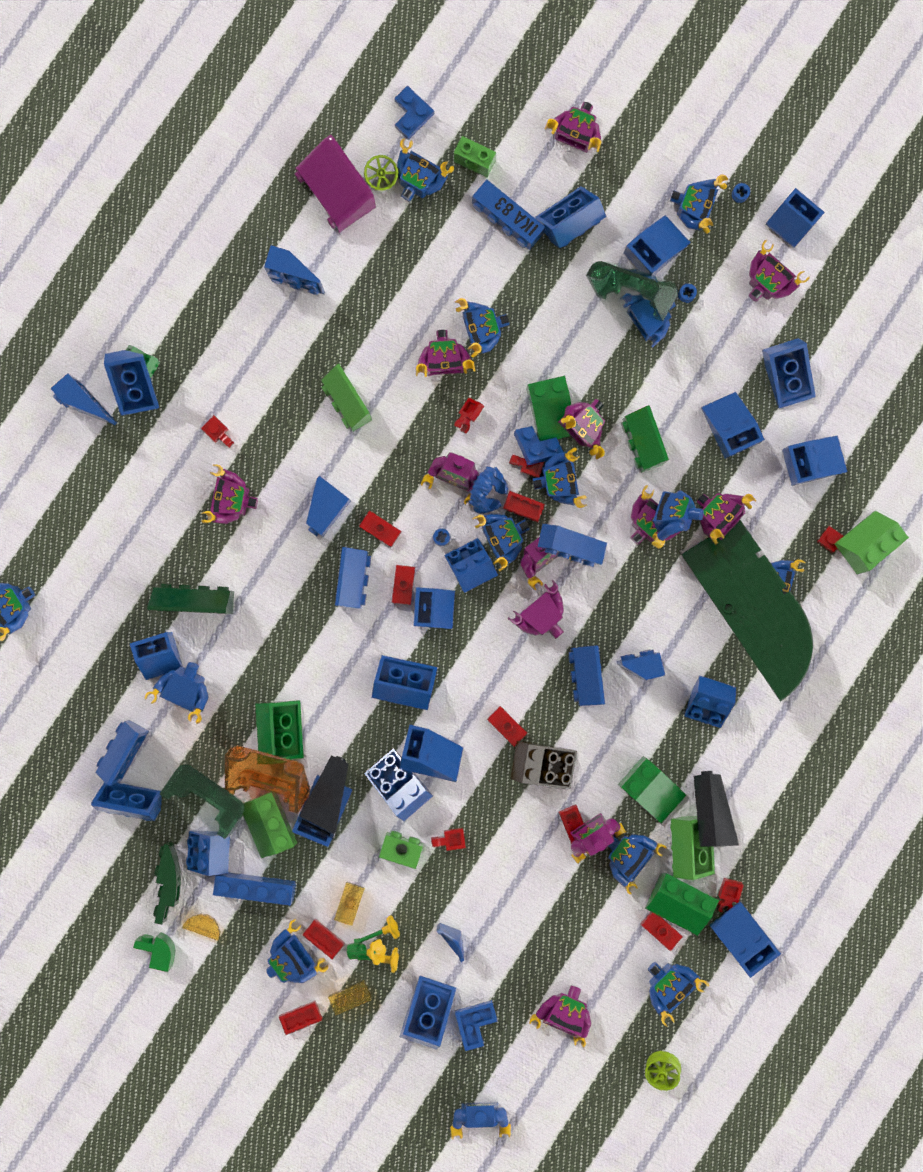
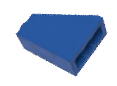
[306,476,351,537]

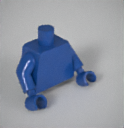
[620,293,676,348]

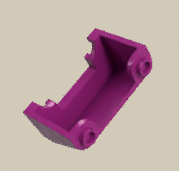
[294,134,376,233]

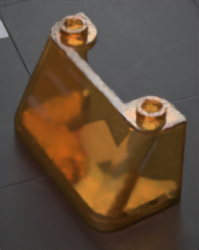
[225,745,310,813]

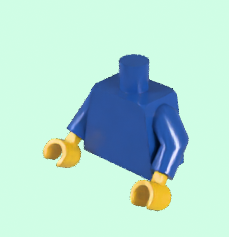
[145,662,209,724]

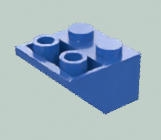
[766,188,825,248]
[444,538,498,593]
[413,587,455,629]
[130,632,183,680]
[617,649,665,680]
[684,675,736,728]
[186,831,230,876]

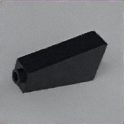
[298,755,349,839]
[693,771,739,847]

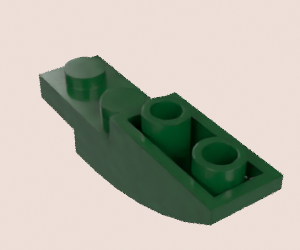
[153,841,181,925]

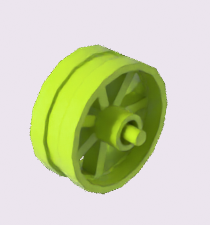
[364,155,398,191]
[645,1051,681,1091]

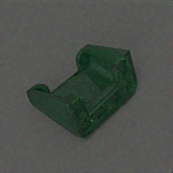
[586,261,678,321]
[160,764,245,839]

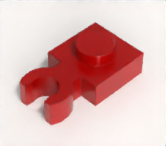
[717,878,744,912]

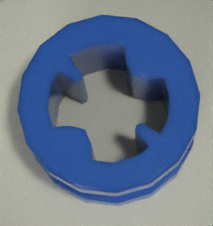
[731,183,750,203]
[678,284,697,303]
[433,528,450,546]

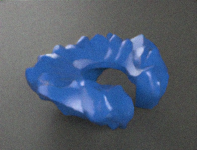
[469,466,508,514]

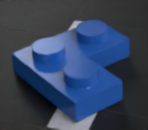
[394,85,435,140]
[514,426,563,465]
[455,1000,498,1051]

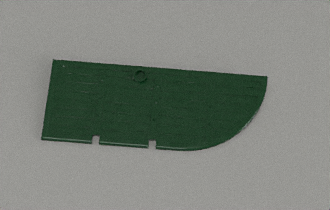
[681,520,813,702]

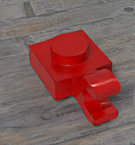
[454,398,485,434]
[201,415,234,448]
[509,454,544,478]
[817,526,843,553]
[431,828,466,851]

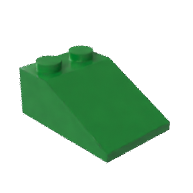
[526,375,571,441]
[618,756,686,824]

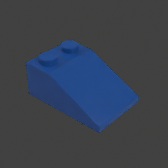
[762,338,816,409]
[50,373,117,425]
[399,976,456,1049]

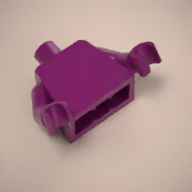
[508,580,564,639]

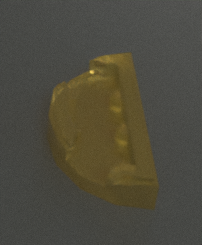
[182,913,221,941]

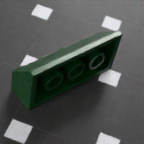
[147,584,234,614]

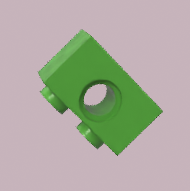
[454,136,496,178]
[379,831,424,869]

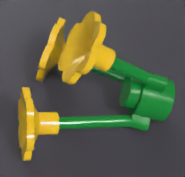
[347,915,400,973]

